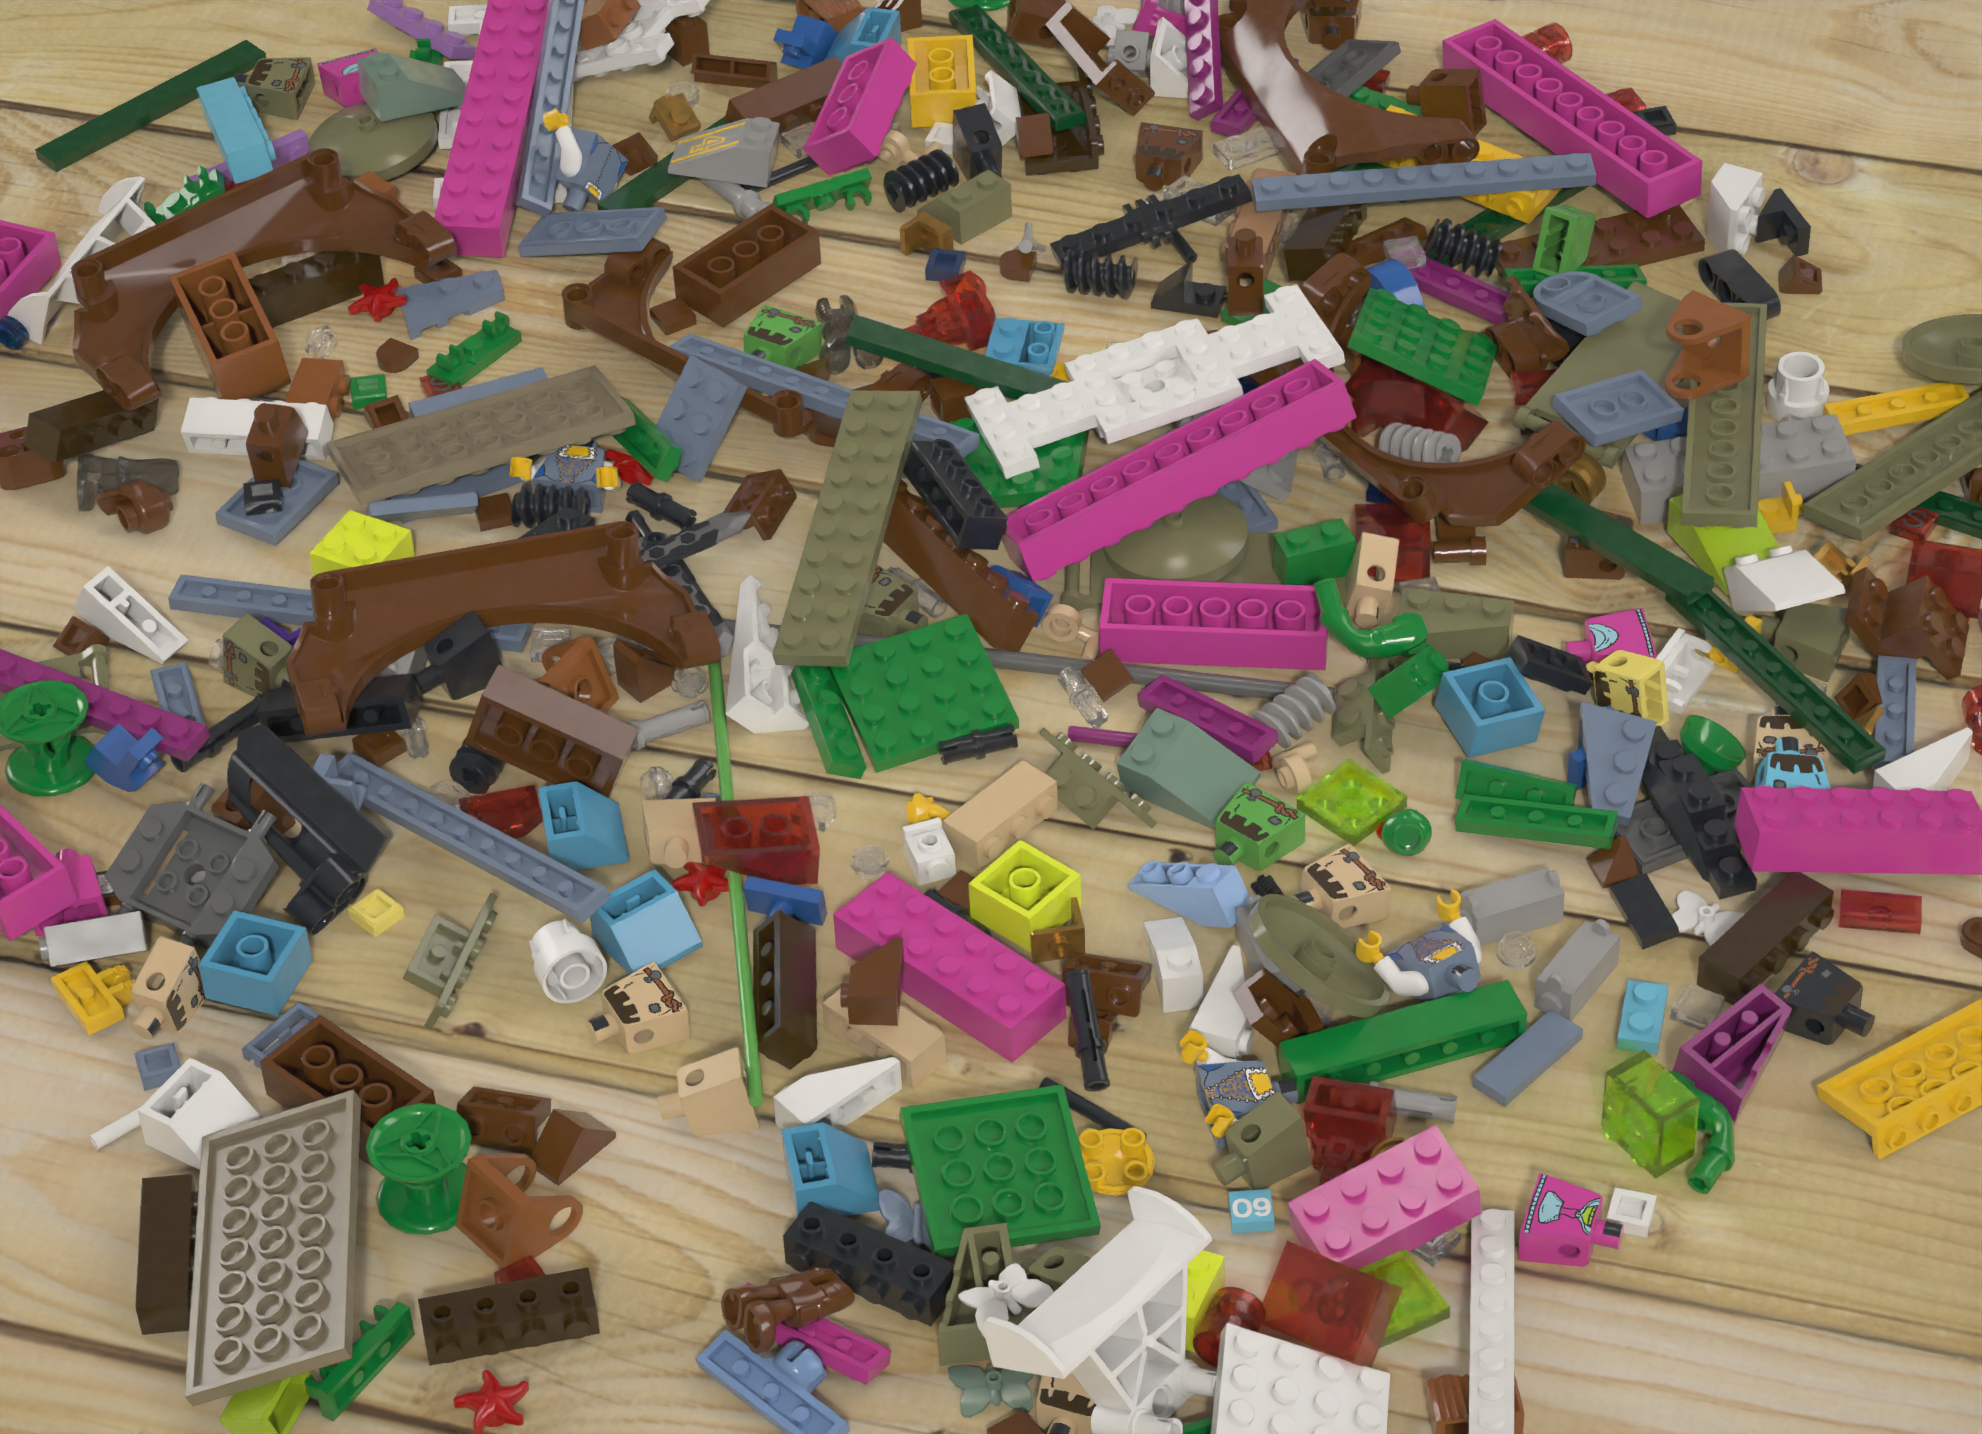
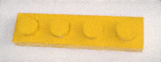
[1823,382,1970,436]

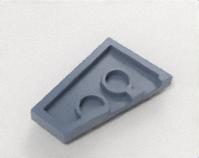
[397,269,505,341]
[1580,701,1657,826]

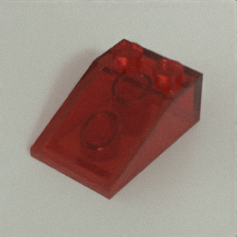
[1355,504,1431,582]
[1906,538,1982,622]
[692,796,820,885]
[1255,1240,1403,1368]

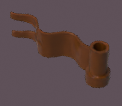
[1433,511,1487,566]

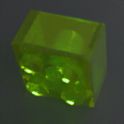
[1601,1050,1700,1179]

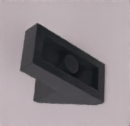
[1756,188,1811,257]
[1151,261,1226,318]

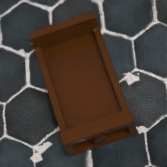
[1045,1,1155,117]

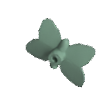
[948,1364,1034,1418]

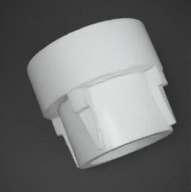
[1766,352,1829,422]
[529,918,607,1004]

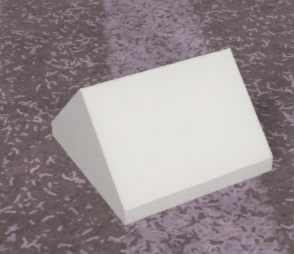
[1150,17,1189,98]

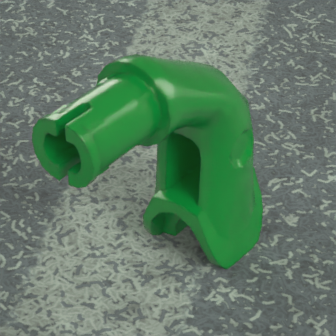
[1314,578,1428,659]
[1651,1070,1735,1194]

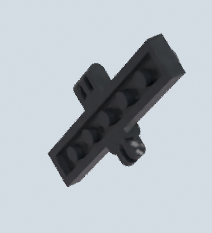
[1050,174,1253,271]

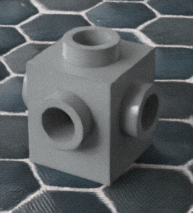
[1108,30,1152,78]

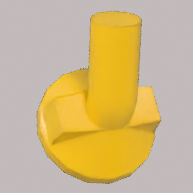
[906,793,952,825]

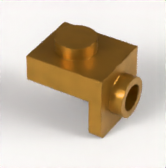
[649,93,701,142]
[900,212,954,256]
[1813,540,1872,597]

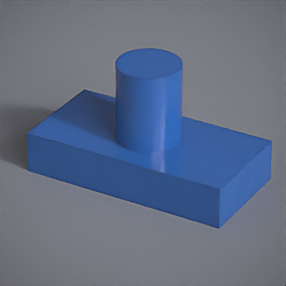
[743,876,827,926]

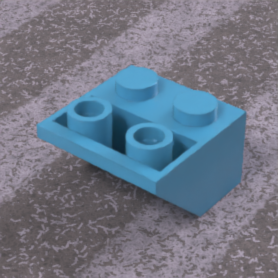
[825,7,902,63]
[985,318,1065,396]
[538,781,629,871]
[590,869,703,975]
[781,1122,879,1217]

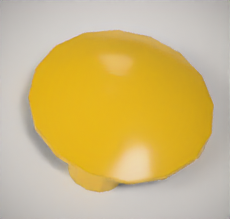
[1079,1128,1155,1196]

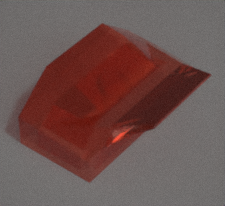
[458,785,543,838]

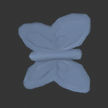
[878,1189,932,1250]

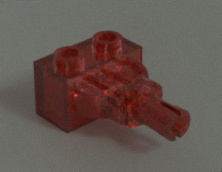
[903,270,996,351]
[1303,1076,1397,1186]

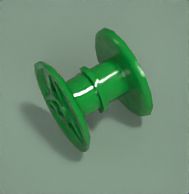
[0,680,95,797]
[366,1103,472,1235]

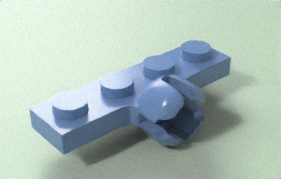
[696,1329,850,1434]

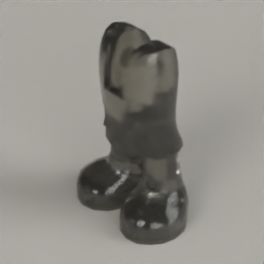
[815,295,884,375]
[77,453,179,512]

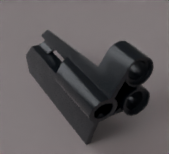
[227,724,387,936]

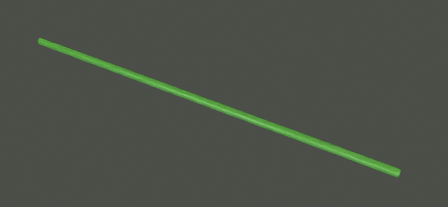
[708,661,764,1107]

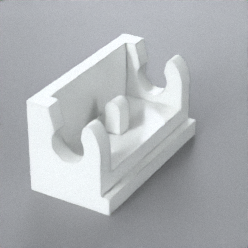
[976,70,1021,146]
[1656,628,1714,714]

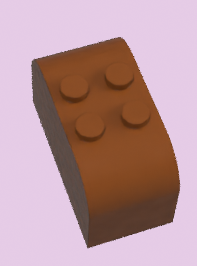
[169,251,291,400]

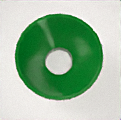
[1679,715,1746,774]

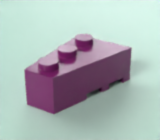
[1672,983,1792,1125]

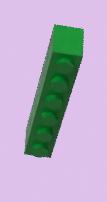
[1279,980,1527,1104]

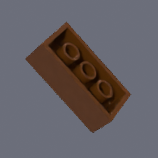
[673,204,821,327]
[464,665,639,798]
[260,1015,436,1169]

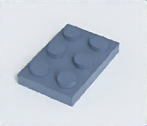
[656,354,748,482]
[1552,369,1684,447]
[215,458,339,546]

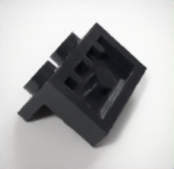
[1503,635,1593,695]

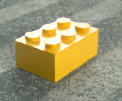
[907,35,977,128]

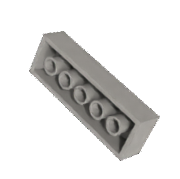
[1622,414,1856,526]

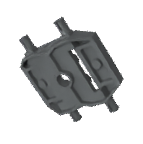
[104,782,279,948]

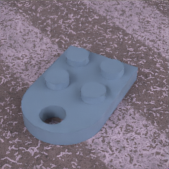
[1533,271,1642,337]

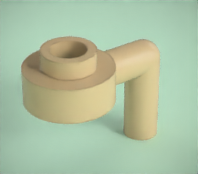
[878,130,943,165]
[1042,604,1100,660]
[1272,741,1317,795]

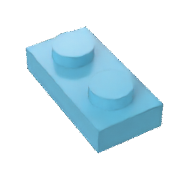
[1617,979,1669,1055]

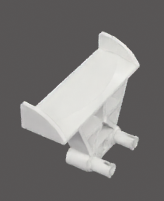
[5,176,179,345]
[982,1186,1217,1434]

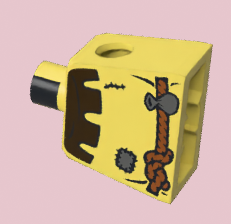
[1586,650,1669,726]

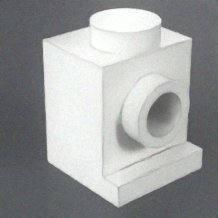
[902,817,956,886]

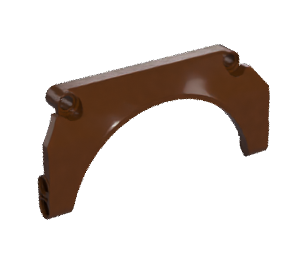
[1219,0,1480,175]
[71,148,457,412]
[561,237,933,447]
[1242,253,1586,527]
[286,521,721,737]

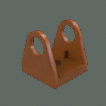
[1665,290,1751,399]
[533,637,619,713]
[455,1154,583,1273]

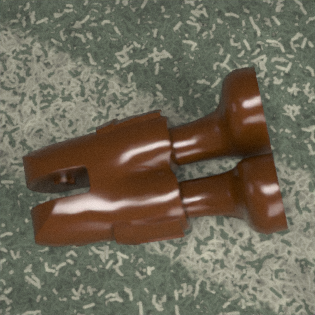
[721,1267,855,1354]

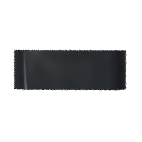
[1698,249,1781,320]

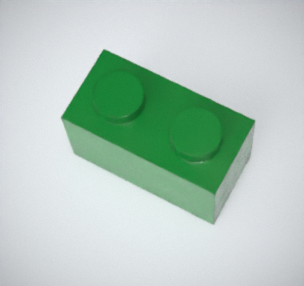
[1272,518,1356,586]
[1368,644,1450,719]

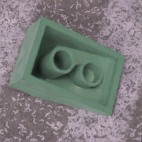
[357,52,467,122]
[1117,708,1261,830]

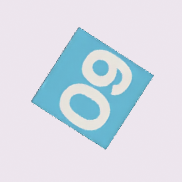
[1228,1189,1275,1234]

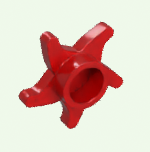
[348,278,407,322]
[606,449,656,485]
[670,857,729,907]
[453,1370,529,1434]

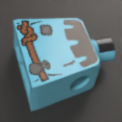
[1755,736,1831,789]

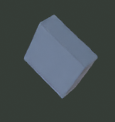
[134,1043,181,1091]

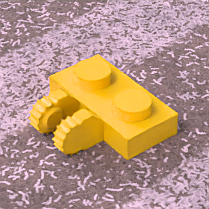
[51,961,135,1036]

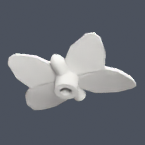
[1092,5,1139,47]
[1671,890,1745,946]
[958,1264,1054,1338]

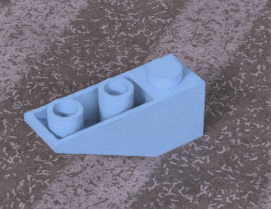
[1127,861,1250,928]

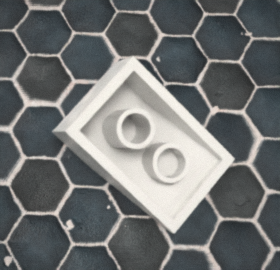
[1723,544,1845,611]

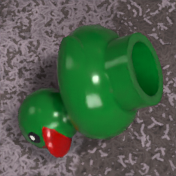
[1376,809,1432,856]

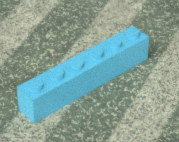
[196,77,277,184]

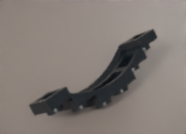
[1641,725,1757,900]

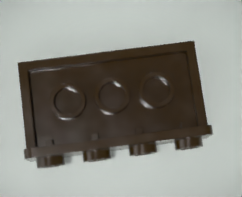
[1017,67,1104,175]

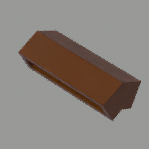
[691,53,778,89]

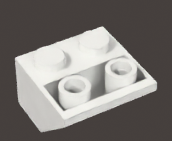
[1707,163,1765,255]
[138,1058,261,1170]

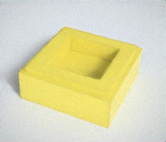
[348,888,405,937]

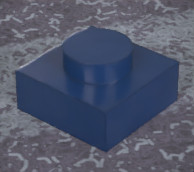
[925,248,966,283]

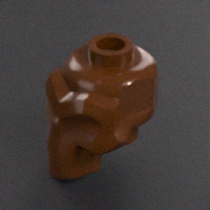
[95,478,174,534]

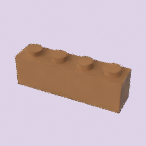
[1221,168,1296,280]

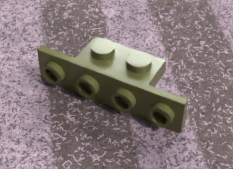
[1332,657,1397,774]
[1039,728,1157,830]
[402,893,498,1029]

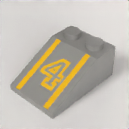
[668,117,780,188]

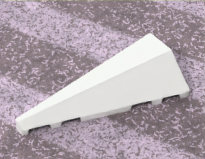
[725,575,809,733]

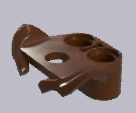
[1485,275,1570,380]
[0,426,66,490]

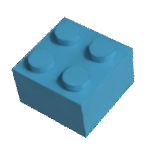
[1435,657,1545,758]
[198,910,312,1016]

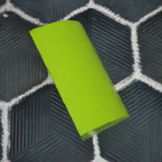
[219,1371,317,1434]

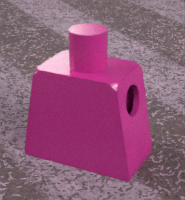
[33,848,109,936]

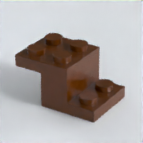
[1845,567,1969,680]

